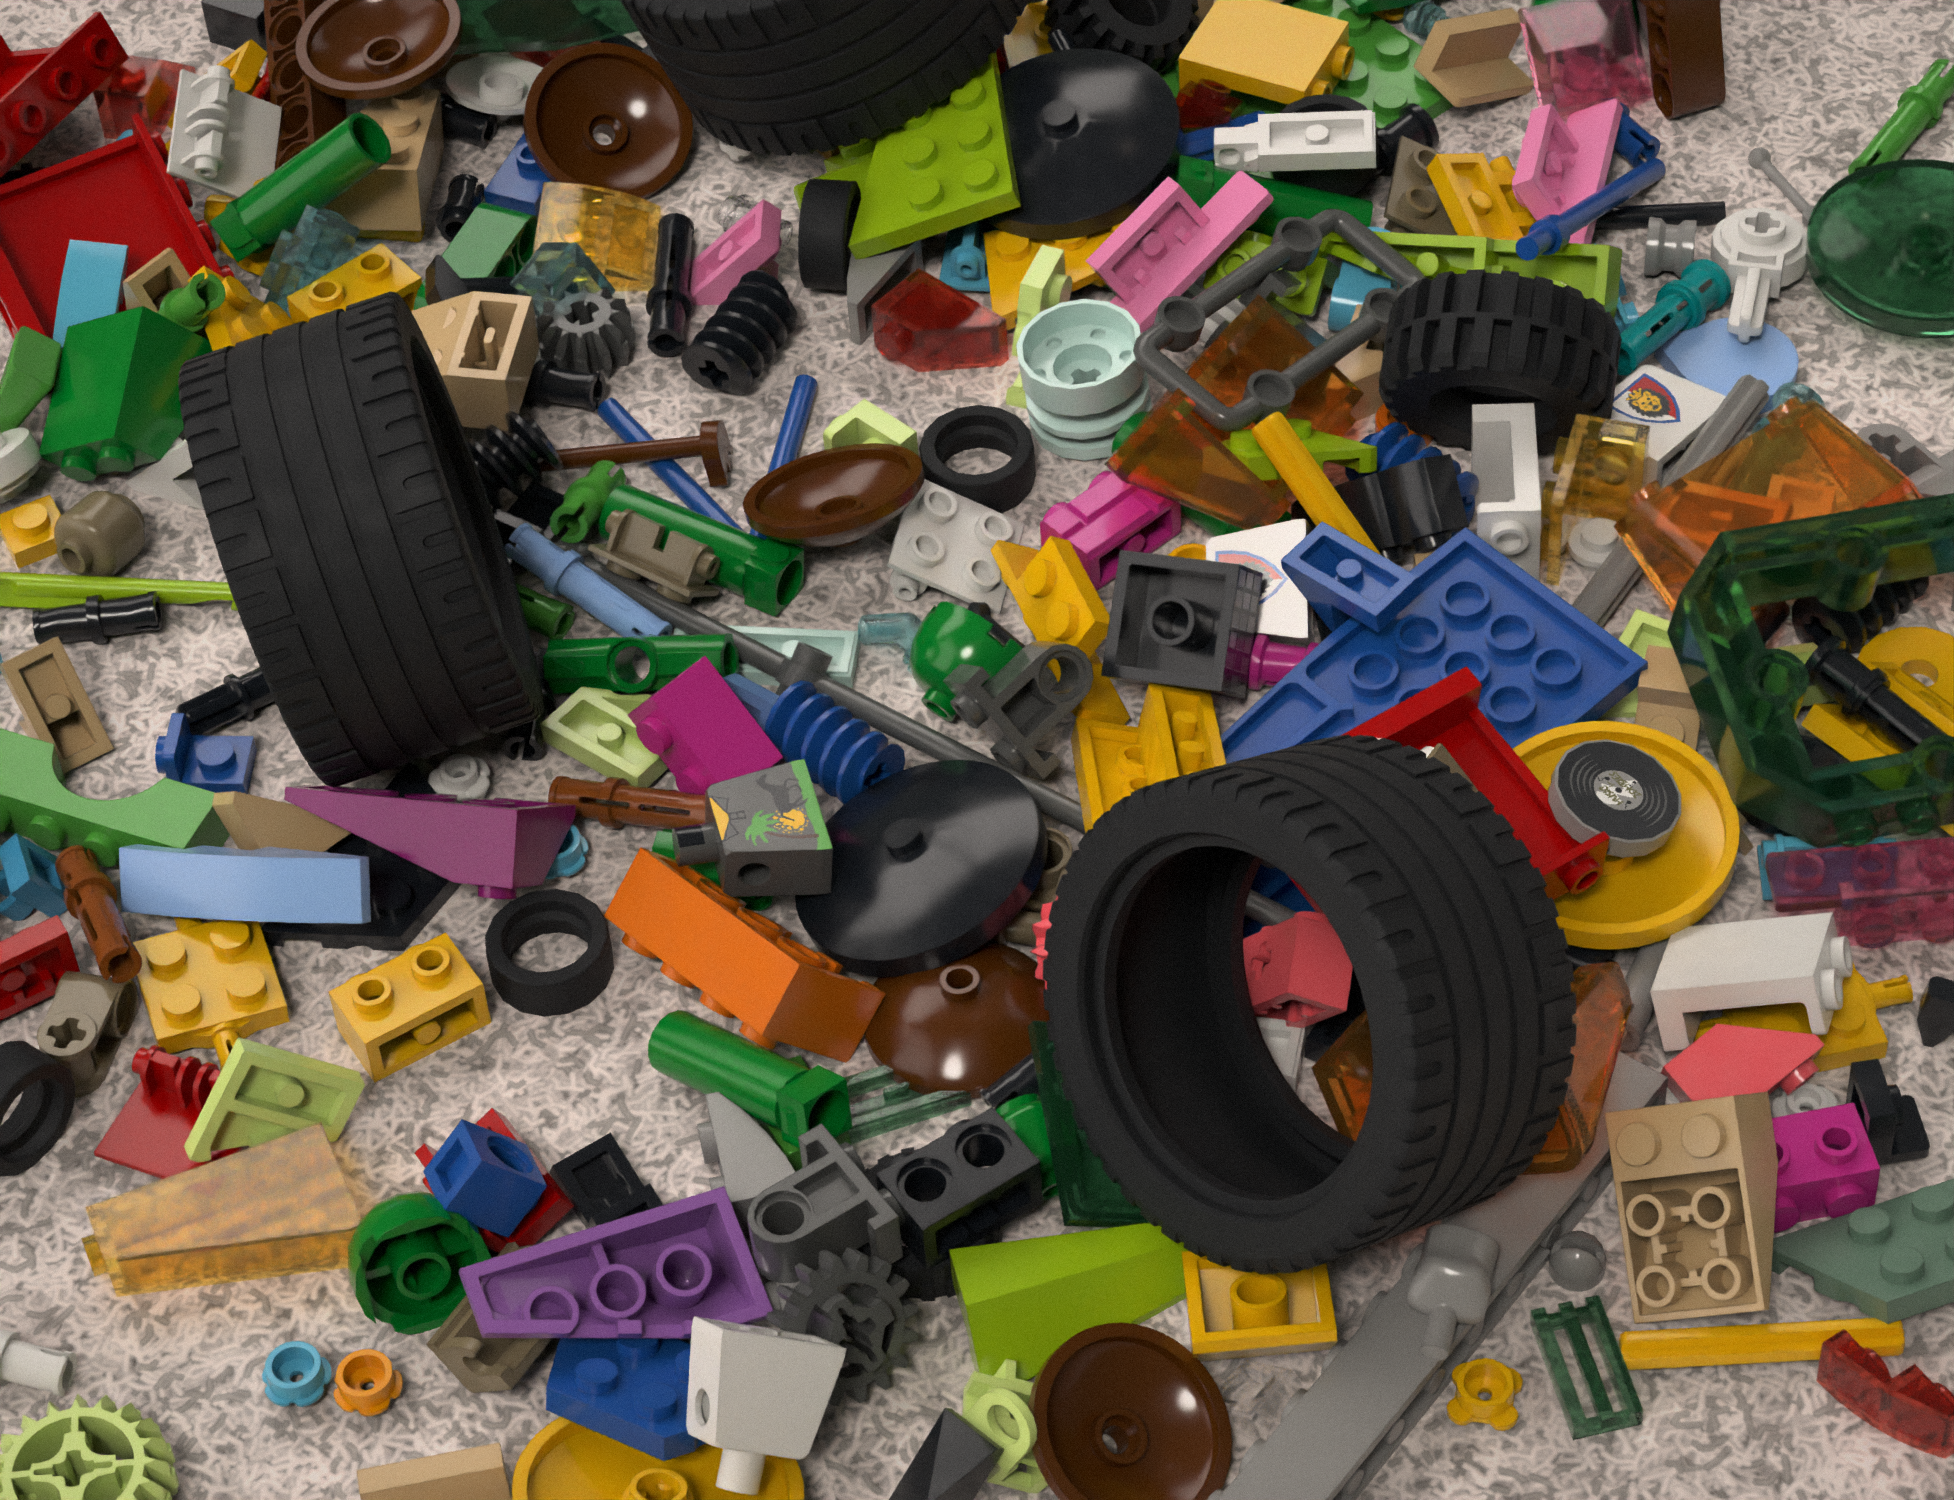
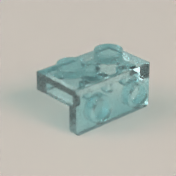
[259,205,360,312]

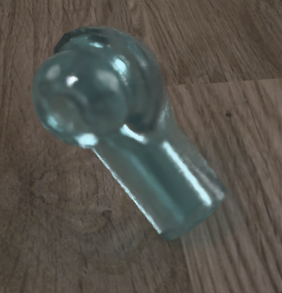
[1403,0,1451,41]
[858,612,922,674]

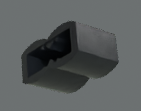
[1334,454,1469,562]

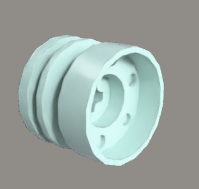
[1016,299,1153,461]

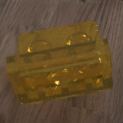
[1540,414,1650,586]

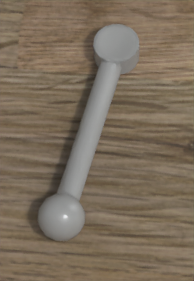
[1748,147,1826,229]

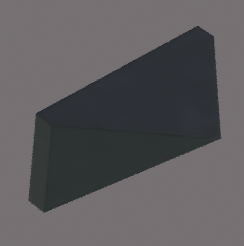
[889,1408,1004,1500]

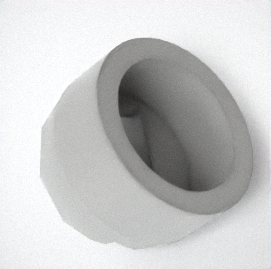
[1549,1231,1606,1292]

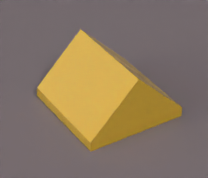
[1182,1251,1337,1362]

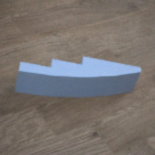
[119,844,371,924]

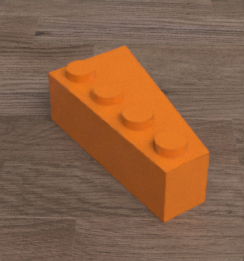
[604,847,886,1063]

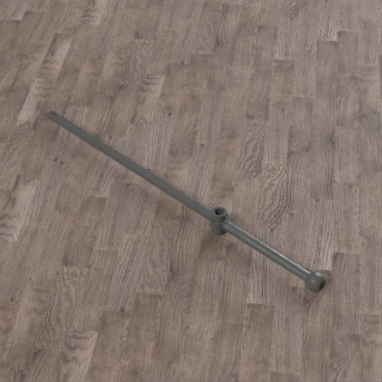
[555,540,1297,926]

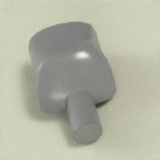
[1406,1224,1499,1361]

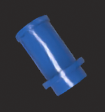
[1614,102,1661,168]

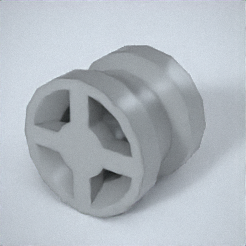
[1644,217,1697,278]

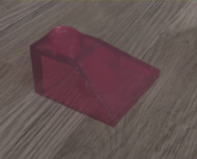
[1518,0,1652,116]

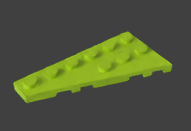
[848,52,1021,260]

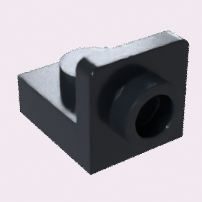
[1845,1059,1930,1165]

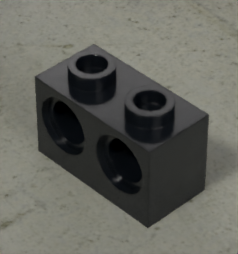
[876,1107,1043,1271]

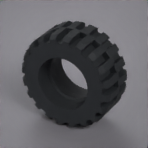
[1379,269,1622,456]

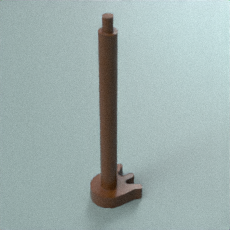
[540,420,733,487]

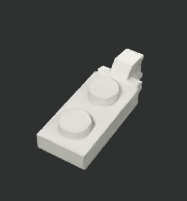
[1214,110,1376,172]

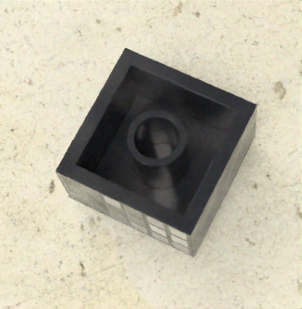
[1101,550,1263,698]

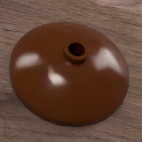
[295,0,463,100]
[523,43,693,205]
[743,443,925,548]
[864,941,1050,1100]
[1028,1323,1232,1500]

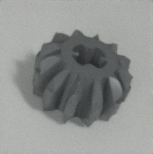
[536,285,636,378]

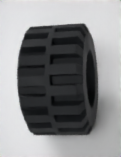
[1044,0,1199,74]

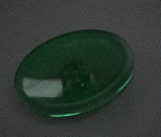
[1806,159,1954,339]

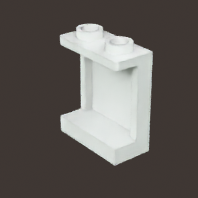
[1471,403,1541,581]
[1650,912,1853,1051]

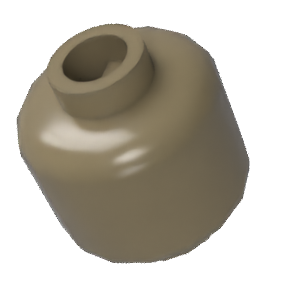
[54,491,145,577]

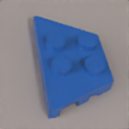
[546,1338,707,1461]

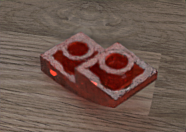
[1175,79,1243,128]
[1816,1329,1954,1459]

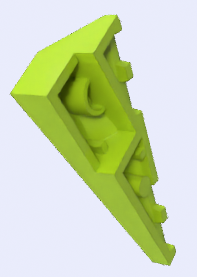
[1319,231,1622,319]
[949,1223,1189,1381]

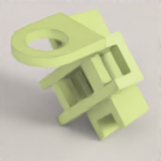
[962,1359,1048,1493]

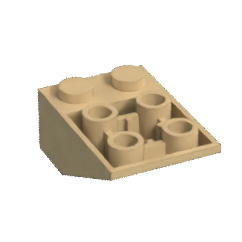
[411,291,539,431]
[1604,1092,1778,1324]

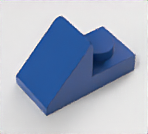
[1281,521,1420,633]

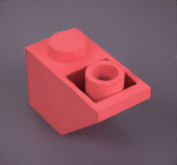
[1661,1024,1824,1103]

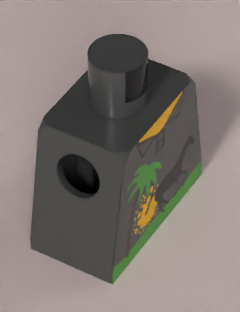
[672,759,833,897]

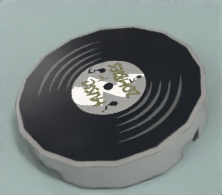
[1548,739,1681,858]

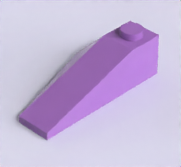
[459,1186,773,1339]

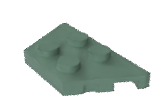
[1771,1179,1954,1324]

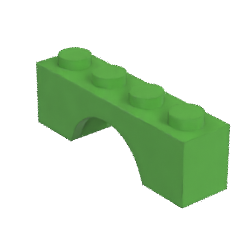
[0,728,230,867]

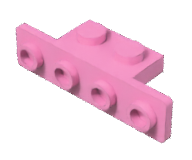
[1512,98,1623,244]
[1086,171,1274,333]

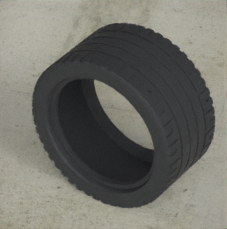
[620,0,1028,156]
[178,292,544,787]
[1043,735,1577,1275]

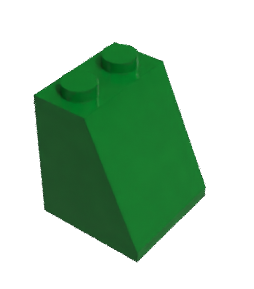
[39,306,213,481]

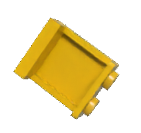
[1178,0,1355,106]

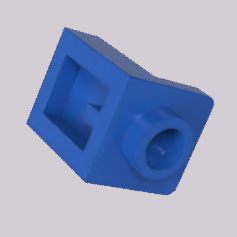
[155,713,257,794]

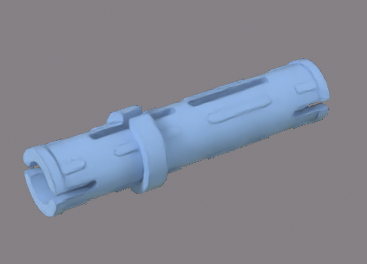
[504,523,673,656]

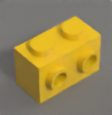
[286,243,422,324]
[328,932,491,1083]

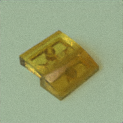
[532,182,661,292]

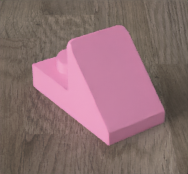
[688,199,782,305]

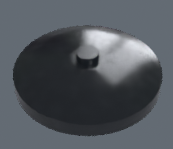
[984,48,1183,240]
[795,760,1048,977]

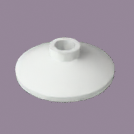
[445,56,543,120]

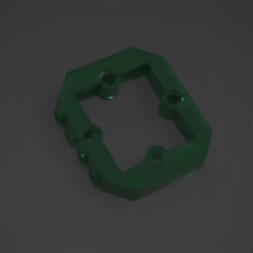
[1667,493,1954,848]

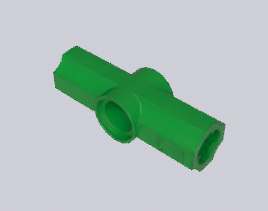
[543,633,739,694]

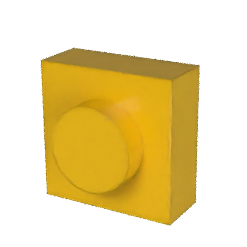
[0,495,62,569]

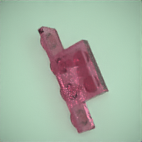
[1765,837,1954,949]

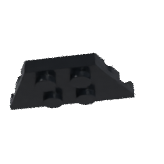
[261,763,462,951]

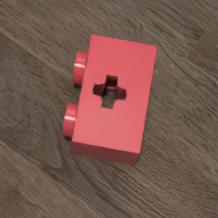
[1243,911,1353,1028]

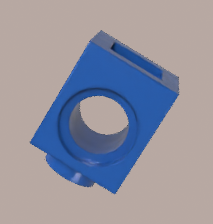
[423,1119,547,1238]

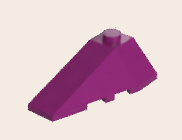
[284,785,576,899]

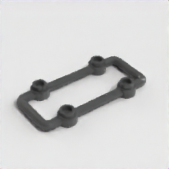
[1133,209,1425,432]

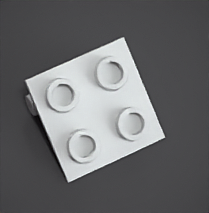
[166,65,282,199]
[886,479,1024,614]

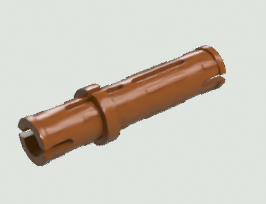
[548,776,705,830]
[55,845,142,983]

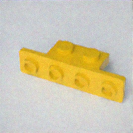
[990,536,1130,725]

